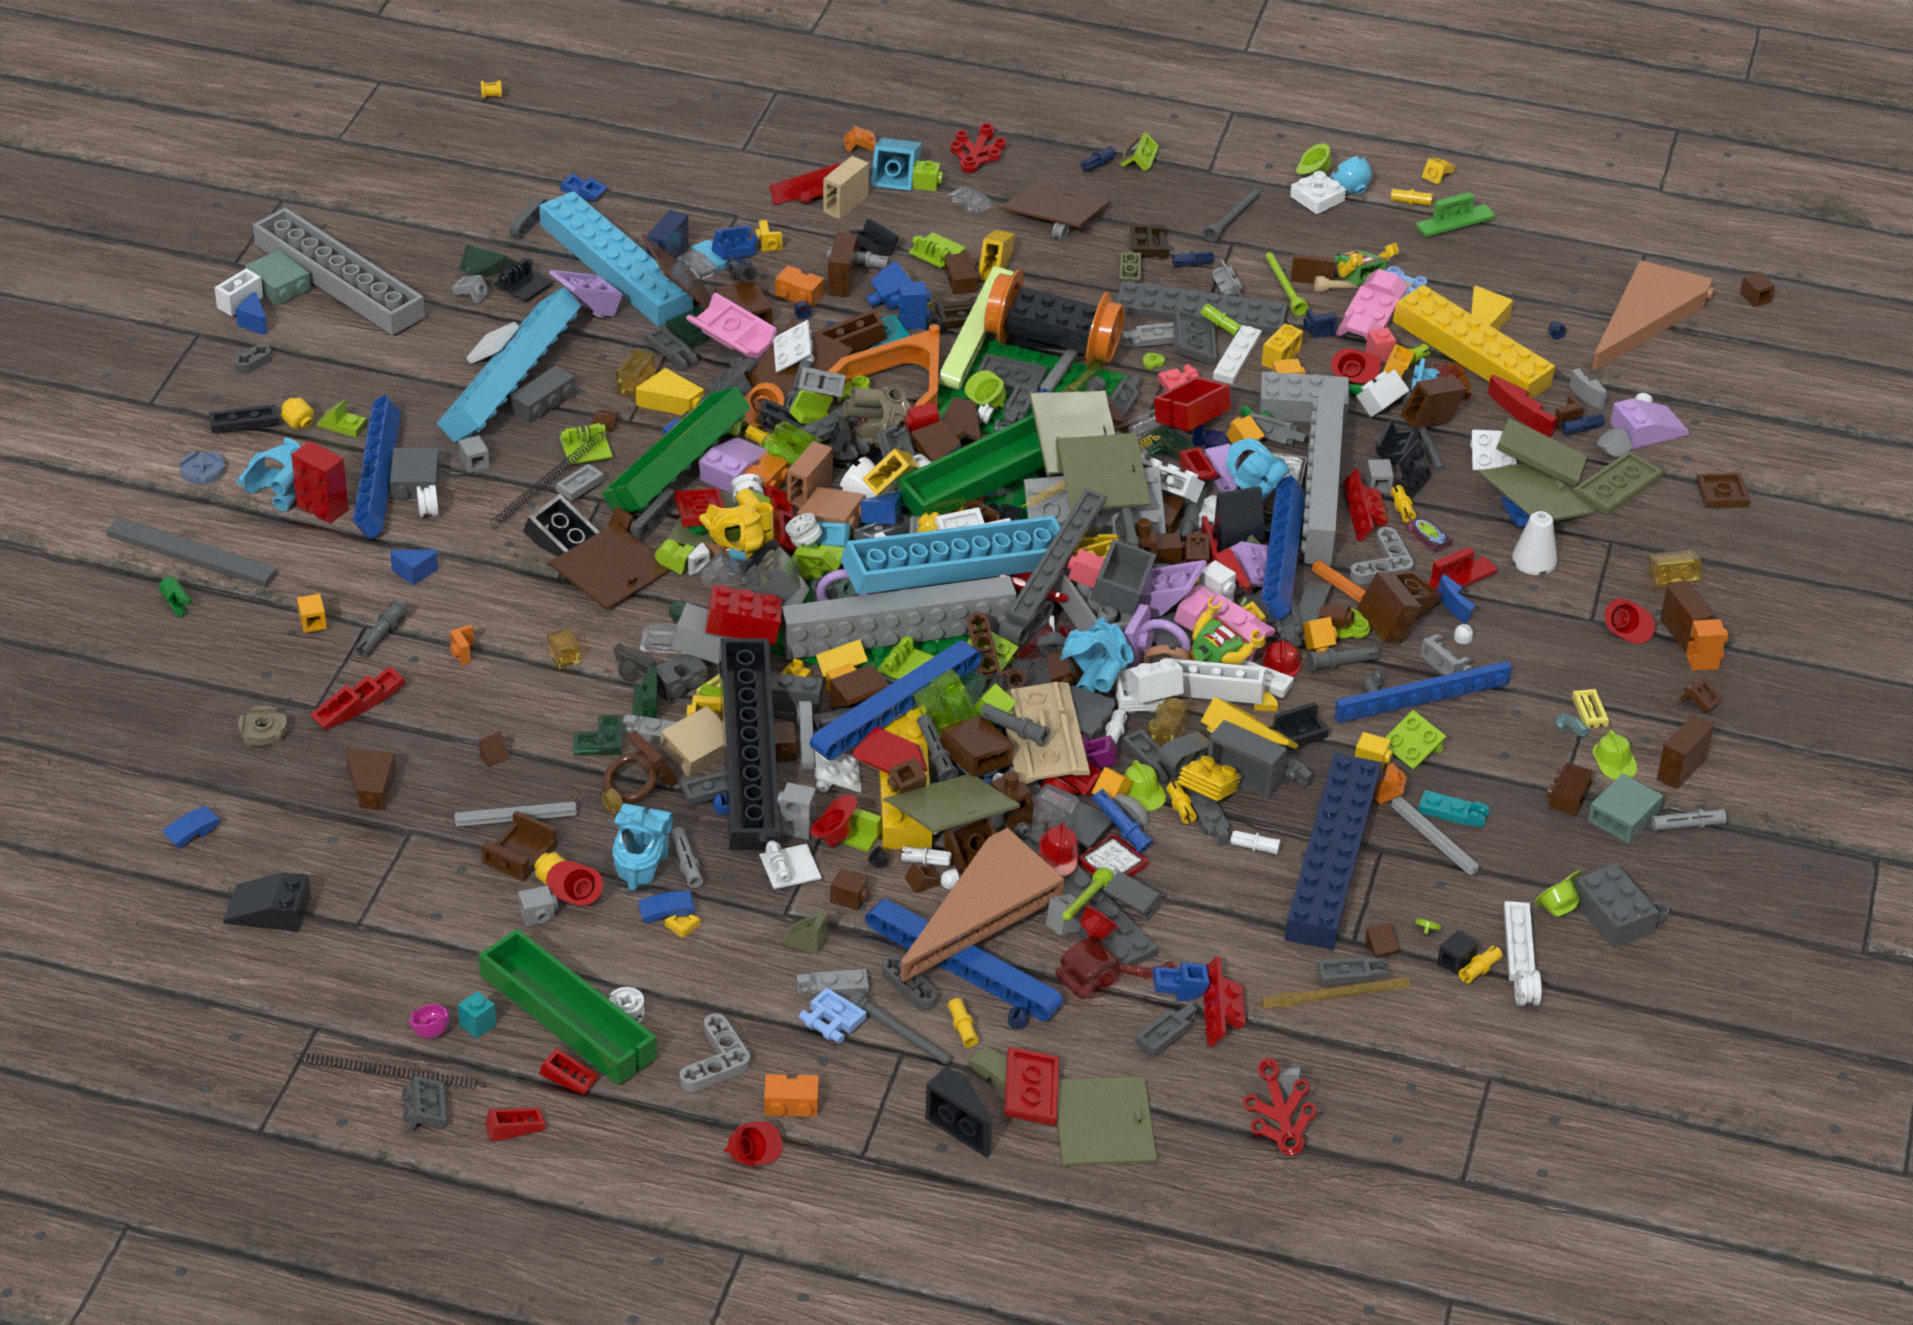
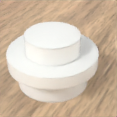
[977,403,994,425]

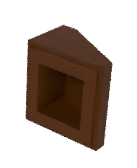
[593,410,619,431]
[607,506,633,534]
[479,731,509,767]
[905,864,941,893]
[1365,923,1399,958]

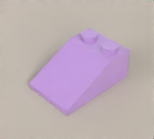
[549,270,623,318]
[1610,399,1689,449]
[699,437,768,493]
[1137,560,1207,618]

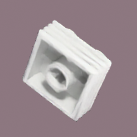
[1290,171,1346,214]
[1114,669,1167,713]

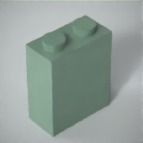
[245,249,311,306]
[1588,773,1663,844]

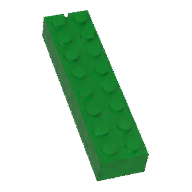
[601,386,751,513]
[898,414,1045,517]
[478,928,657,1085]

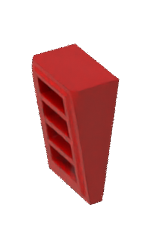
[1178,447,1218,481]
[1214,548,1252,595]
[539,1047,599,1095]
[485,1107,546,1141]

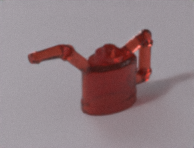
[1055,938,1175,1000]

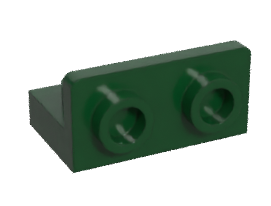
[633,667,658,718]

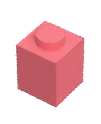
[1366,328,1396,363]
[1067,549,1105,588]

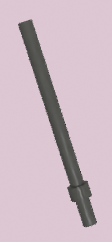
[1401,383,1444,472]

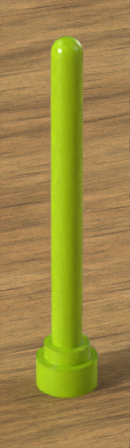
[1265,252,1309,316]
[1062,867,1114,921]

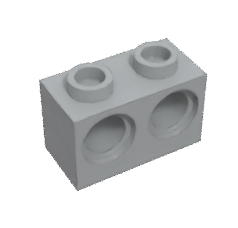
[797,366,846,397]
[777,782,816,840]

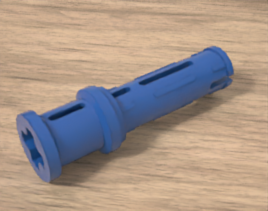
[1092,789,1154,854]

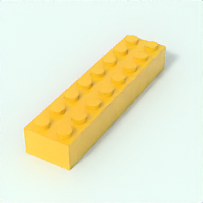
[1393,285,1555,399]
[879,701,932,849]

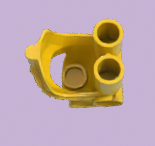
[699,488,774,559]

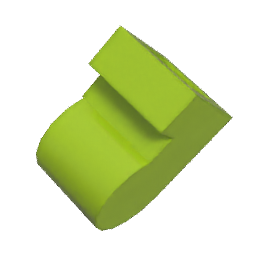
[655,539,695,575]

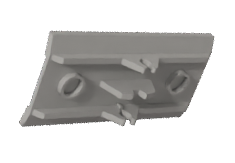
[1024,466,1166,537]

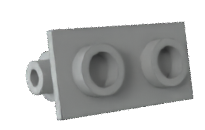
[1212,260,1243,297]

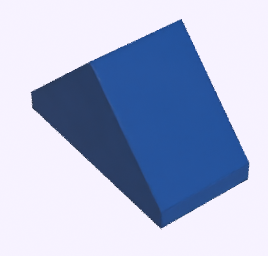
[235,292,267,334]
[861,491,901,524]
[390,550,438,585]

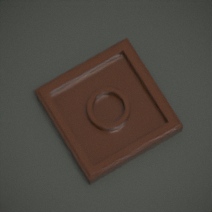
[1696,473,1750,508]

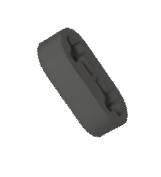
[234,344,272,374]

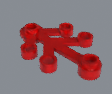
[950,123,1006,174]
[1243,1058,1318,1156]

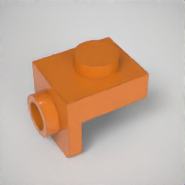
[844,125,877,152]
[450,625,475,665]
[1374,763,1407,805]

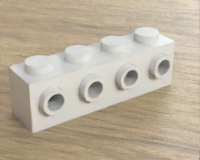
[1132,454,1205,503]
[1171,658,1265,704]

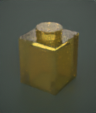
[547,628,581,669]

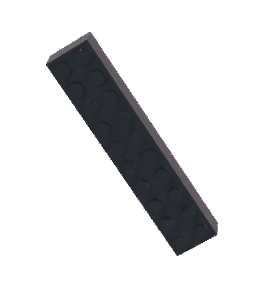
[719,638,781,850]

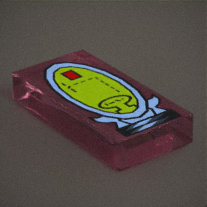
[1406,515,1453,553]

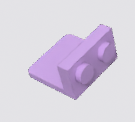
[1231,541,1269,595]

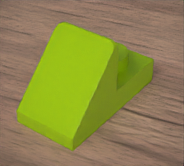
[317,399,367,438]

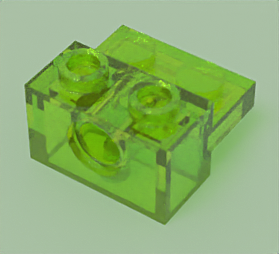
[761,421,822,465]
[912,669,979,735]

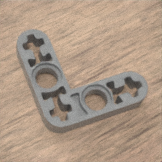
[1350,527,1414,584]
[796,701,814,771]
[679,1013,750,1092]

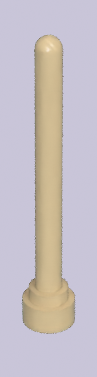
[1314,276,1414,293]

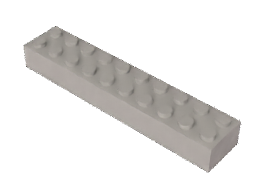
[253,208,425,335]
[1300,389,1345,566]
[781,576,1016,660]

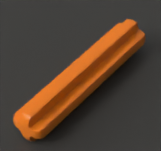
[1312,560,1366,603]

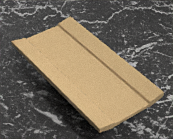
[1005,682,1090,785]

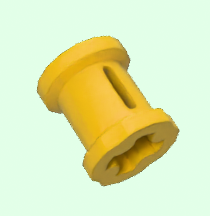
[481,80,502,99]

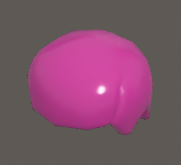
[408,1004,450,1039]

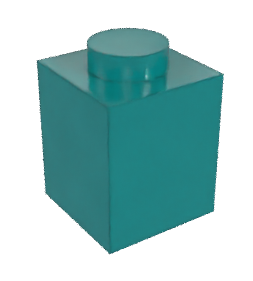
[458,991,496,1039]

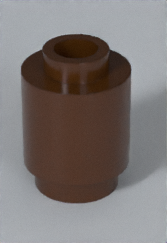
[1319,604,1355,629]

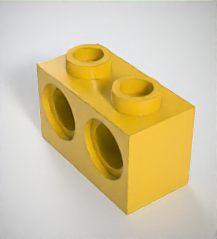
[1261,323,1303,369]

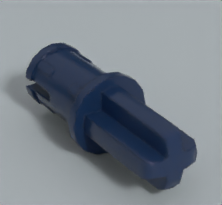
[1080,146,1116,171]
[1172,251,1214,268]
[1561,413,1605,435]

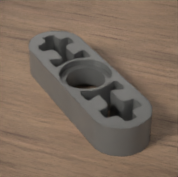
[509,196,548,239]
[882,955,937,1011]

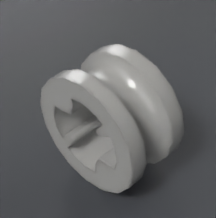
[1052,222,1070,241]

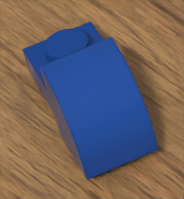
[1152,962,1209,1001]

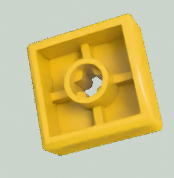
[1177,756,1242,801]

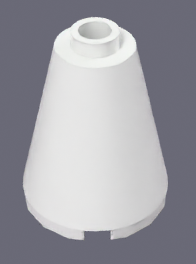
[840,457,902,507]
[1512,511,1558,575]

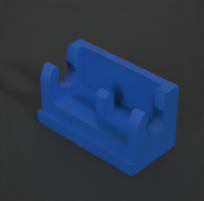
[711,225,758,260]

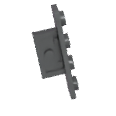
[698,358,753,404]

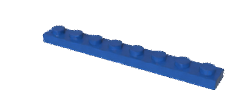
[1334,661,1512,723]

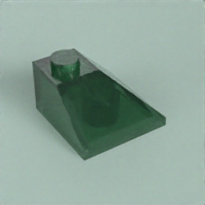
[459,244,519,277]

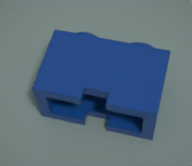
[898,282,931,329]

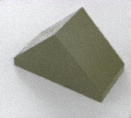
[781,910,828,955]

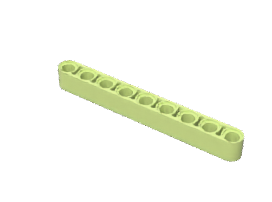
[938,266,1015,390]

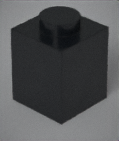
[1437,930,1478,976]

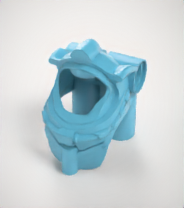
[237,437,301,511]
[1226,438,1290,501]
[1059,617,1134,693]
[612,803,673,890]

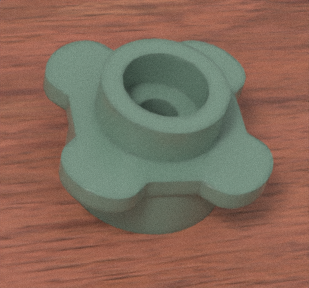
[834,579,857,599]

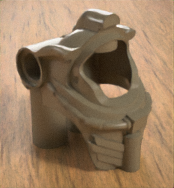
[843,385,911,448]

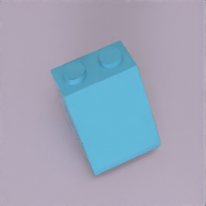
[871,138,922,191]

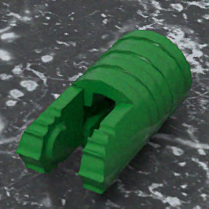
[159,577,192,617]

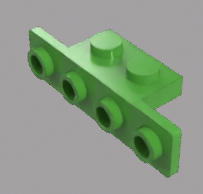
[1416,192,1495,237]

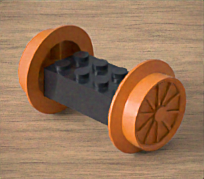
[984,269,1125,367]

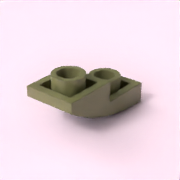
[1119,252,1141,282]
[967,1046,1006,1092]

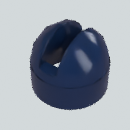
[794,301,812,320]
[1548,321,1567,340]
[1008,1006,1028,1029]

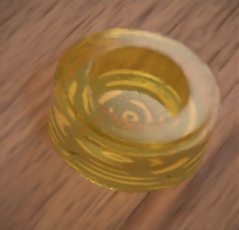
[602,788,623,814]

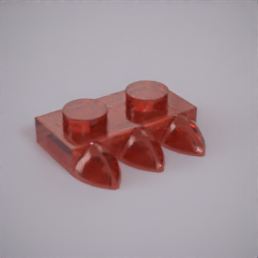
[1433,360,1472,400]

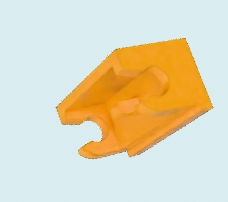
[1383,344,1415,377]

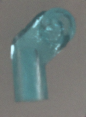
[1554,712,1590,738]

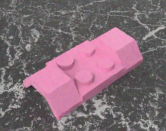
[1336,269,1408,340]
[686,293,777,359]
[1174,585,1276,662]

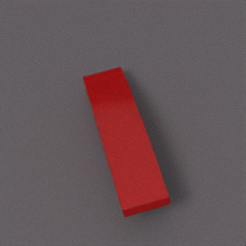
[1488,374,1557,438]
[763,485,797,553]
[310,666,406,730]

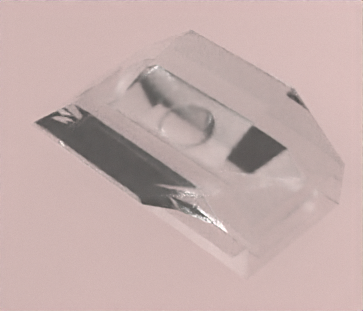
[640,623,686,654]

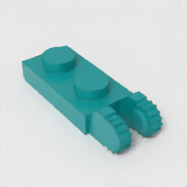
[1418,790,1490,827]

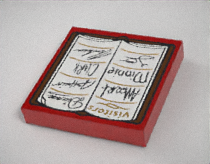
[1078,834,1148,877]

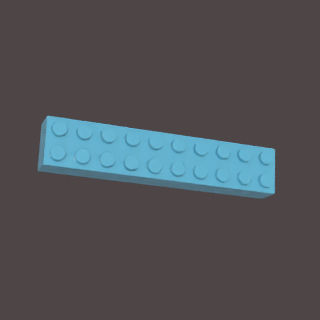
[539,191,693,327]
[437,286,581,443]
[841,516,1060,594]

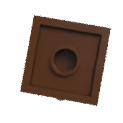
[603,730,678,803]

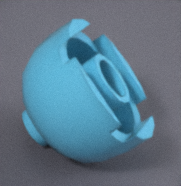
[1330,156,1372,195]

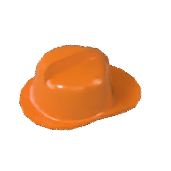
[743,382,784,427]

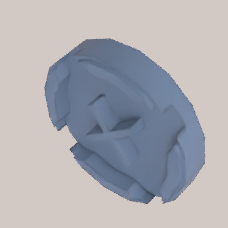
[180,451,226,485]

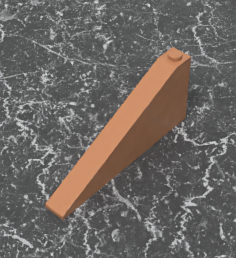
[1592,260,1714,370]
[900,828,1064,982]

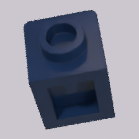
[1303,309,1338,338]

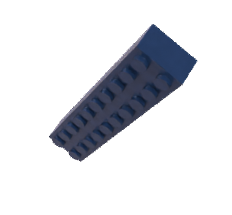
[1285,753,1382,950]

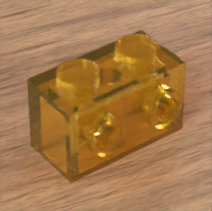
[616,348,657,398]
[1649,549,1701,585]
[1147,697,1189,747]

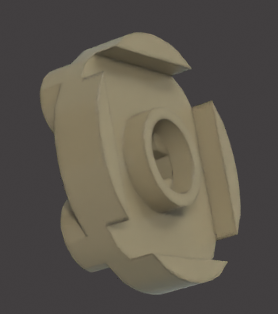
[238,706,287,746]

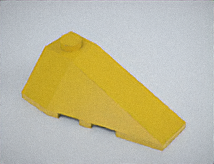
[1201,696,1298,749]

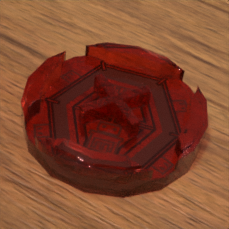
[1015,623,1053,660]

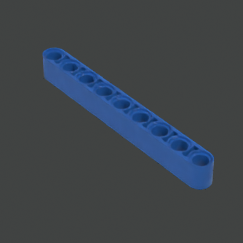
[353,395,401,539]
[1261,476,1305,619]
[810,640,982,760]
[865,899,1064,1021]

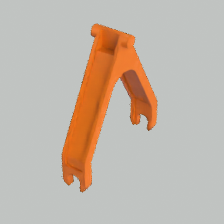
[829,324,940,408]

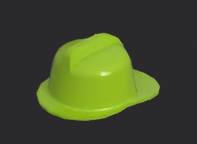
[1296,144,1332,175]
[965,370,1006,409]
[1592,730,1637,780]
[1124,760,1166,811]
[1534,870,1582,917]

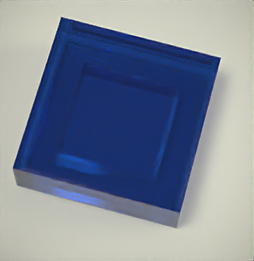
[1205,430,1228,449]

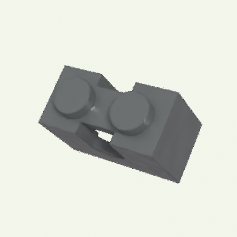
[655,654,708,701]

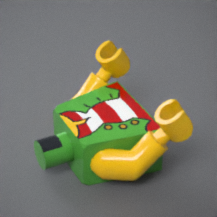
[1335,243,1399,285]
[1192,596,1265,665]

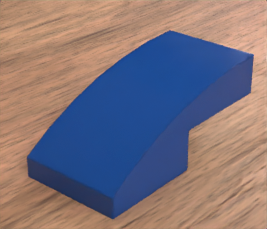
[560,173,607,200]
[1501,495,1530,527]
[1437,574,1476,624]
[163,806,221,850]
[638,891,696,924]

